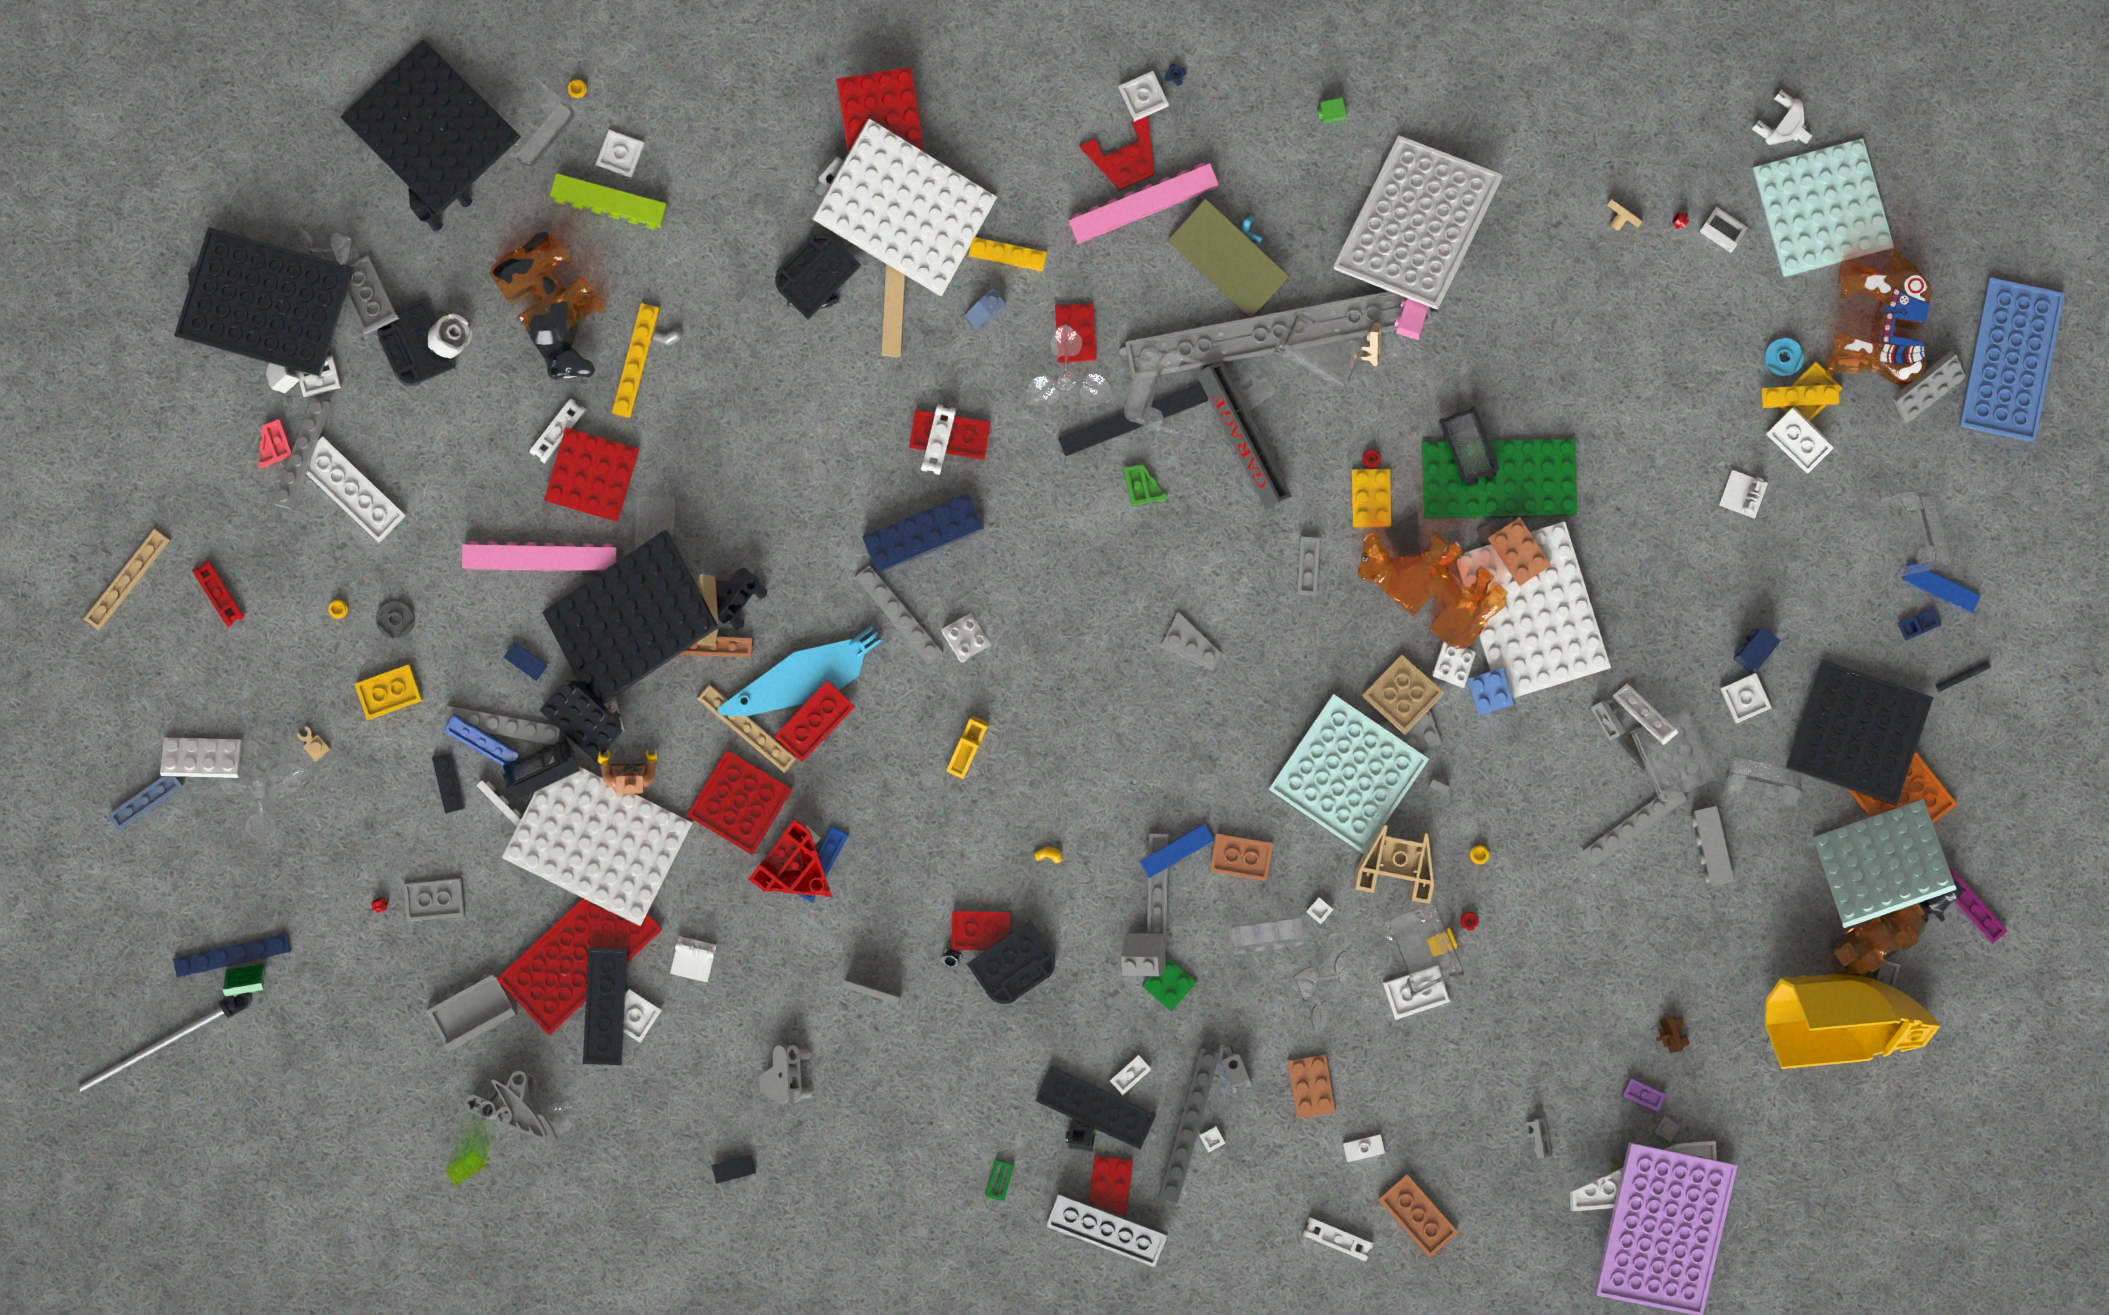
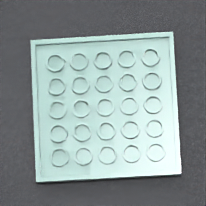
[1752,138,1894,277]
[1269,694,1429,854]
[1813,799,1956,928]

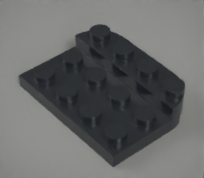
[775,234,861,321]
[377,298,456,386]
[539,680,623,762]
[966,920,1055,1004]

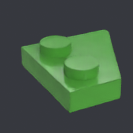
[1123,464,1168,506]

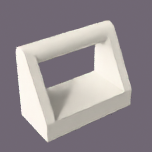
[1699,206,1748,253]

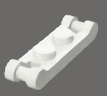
[530,398,587,464]
[921,404,956,475]
[1302,1217,1373,1261]

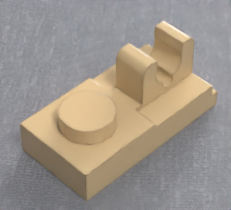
[1361,323,1382,366]

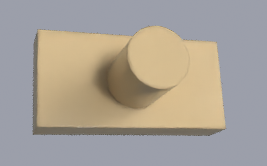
[1607,199,1643,231]

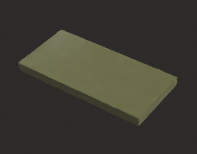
[1168,198,1290,318]

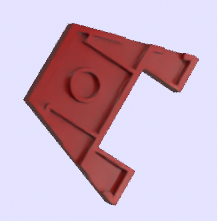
[1079,116,1154,190]

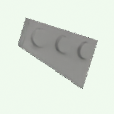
[1161,612,1221,671]

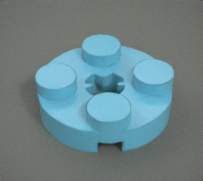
[1764,338,1804,377]

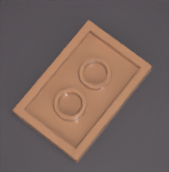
[1487,517,1551,586]
[1210,834,1273,882]
[1287,1055,1335,1118]

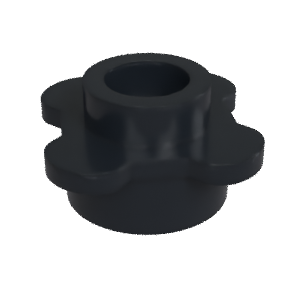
[941,948,963,968]

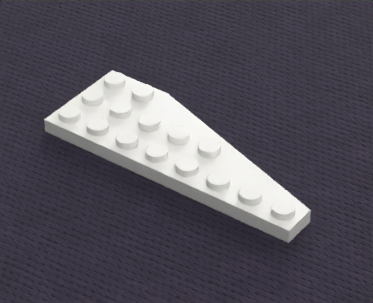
[1570,1141,1717,1211]

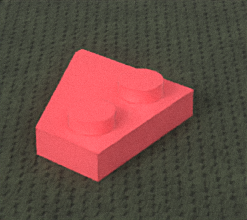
[258,419,292,468]

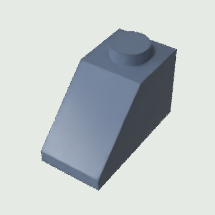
[964,289,1006,330]

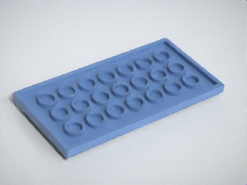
[1959,277,2065,442]

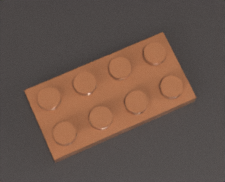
[1378,1174,1459,1258]

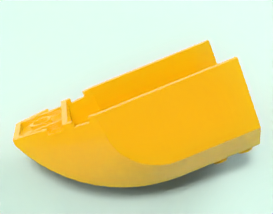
[1765,974,1940,1069]

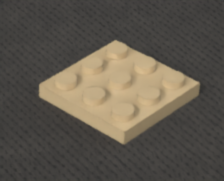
[1362,655,1444,735]

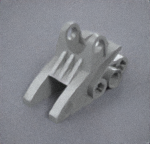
[465,1071,558,1144]

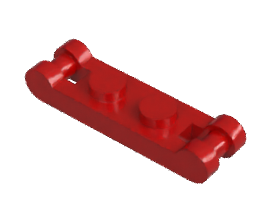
[192,560,244,627]

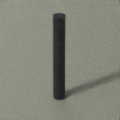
[1936,661,1991,692]

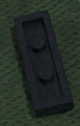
[432,753,465,814]

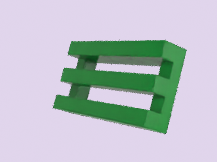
[985,1159,1014,1202]

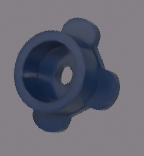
[1165,64,1187,86]

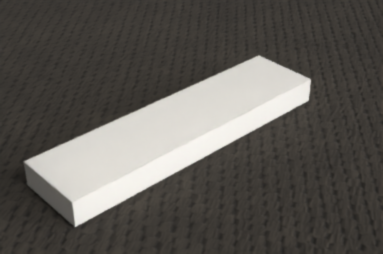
[1613,683,1678,745]

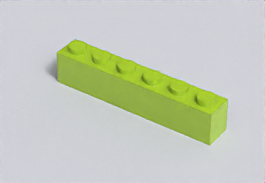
[550,173,668,230]

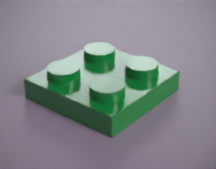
[1142,957,1197,1012]
[223,964,265,996]

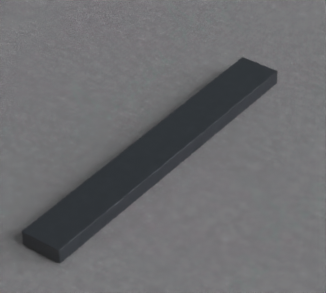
[1058,383,1208,457]

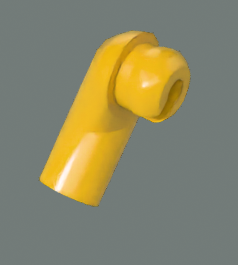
[1033,846,1063,863]

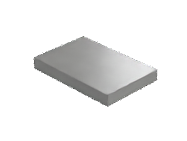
[403,878,465,922]
[842,980,901,1004]

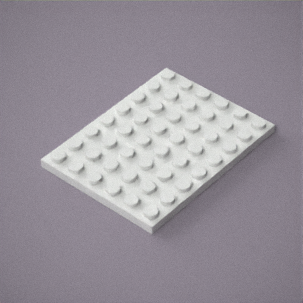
[811,119,997,296]
[1333,135,1503,310]
[1455,522,1611,698]
[502,758,692,926]

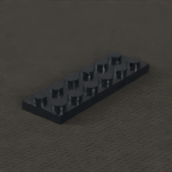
[583,947,628,1065]
[1035,1066,1156,1150]

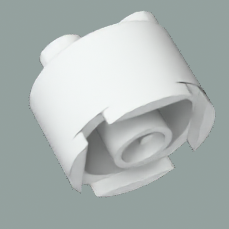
[428,314,472,358]

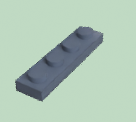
[108,776,183,831]

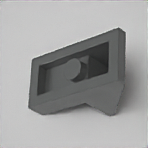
[1476,516,1514,547]

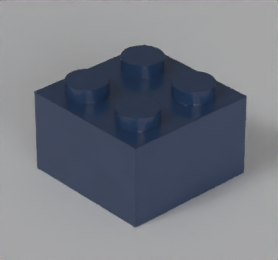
[1734,626,1781,673]

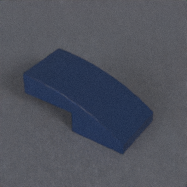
[1898,608,1941,641]
[504,642,548,681]

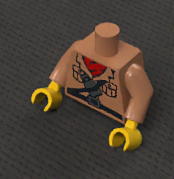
[598,749,658,795]

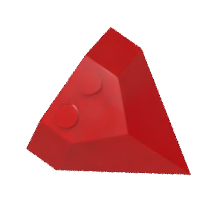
[748,819,832,897]

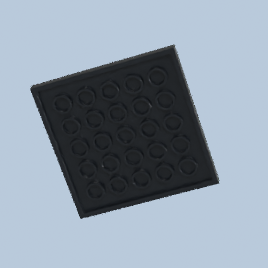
[1785,660,1934,806]

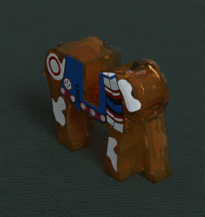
[1825,249,1931,385]

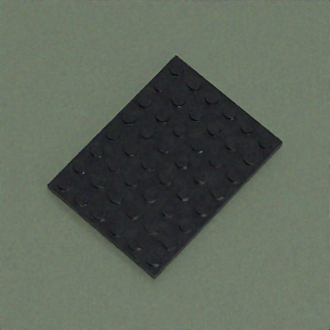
[340,40,521,216]
[174,227,354,377]
[542,530,719,704]

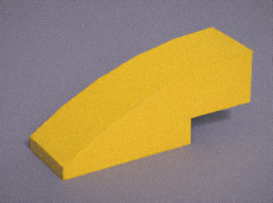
[946,715,989,779]

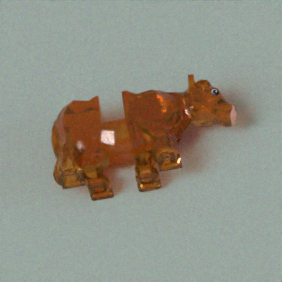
[1357,531,1508,649]

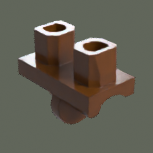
[1656,1017,1690,1053]

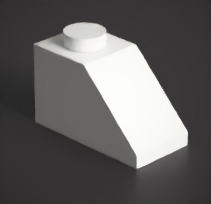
[266,363,300,393]

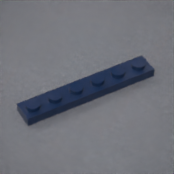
[173,933,291,977]

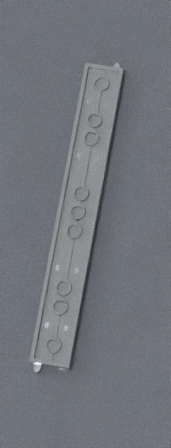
[1119,291,1438,380]

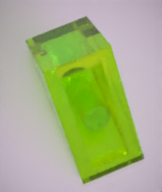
[445,1149,488,1187]

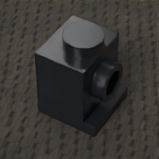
[1065,1125,1095,1152]

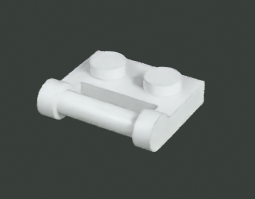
[297,355,341,397]

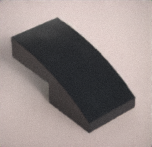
[711,1155,756,1184]

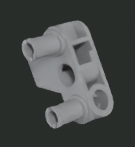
[759,1045,813,1104]

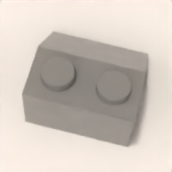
[1121,933,1166,976]

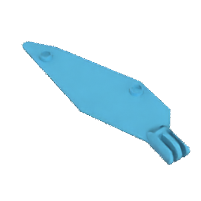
[718,625,883,716]

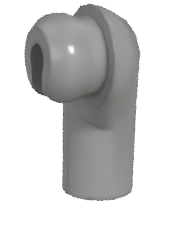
[653,328,682,345]

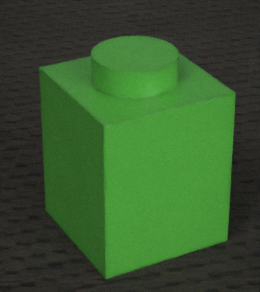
[1317,97,1347,124]

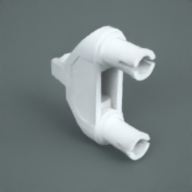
[1752,89,1812,145]

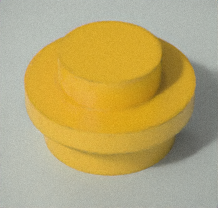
[568,79,587,99]
[328,600,348,619]
[1470,845,1489,864]

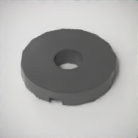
[376,601,415,639]

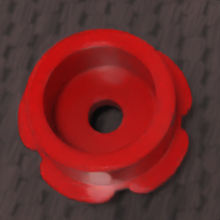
[1672,211,1689,229]
[1362,449,1381,468]
[370,897,389,913]
[1460,912,1479,931]

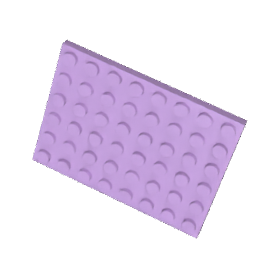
[1594,1142,1738,1315]

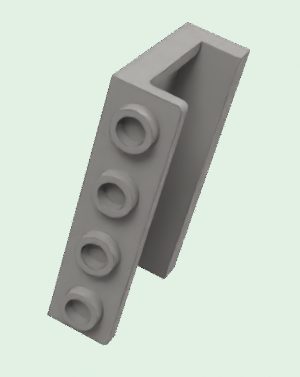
[426,973,517,1052]

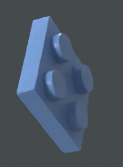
[1468,667,1516,716]

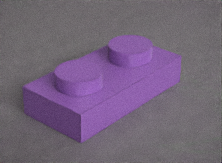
[1622,1078,1666,1112]

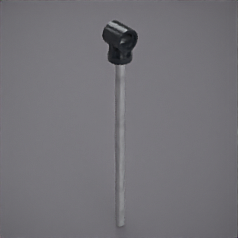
[78,992,252,1092]

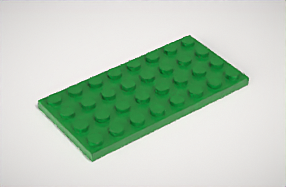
[1422,439,1577,518]

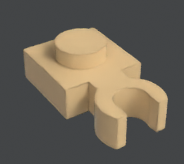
[297,726,331,762]

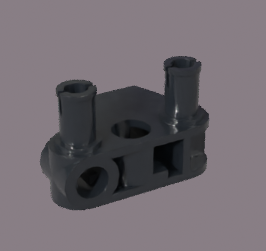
[408,188,472,231]
[715,568,767,630]

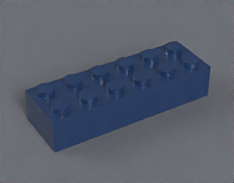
[862,493,983,574]

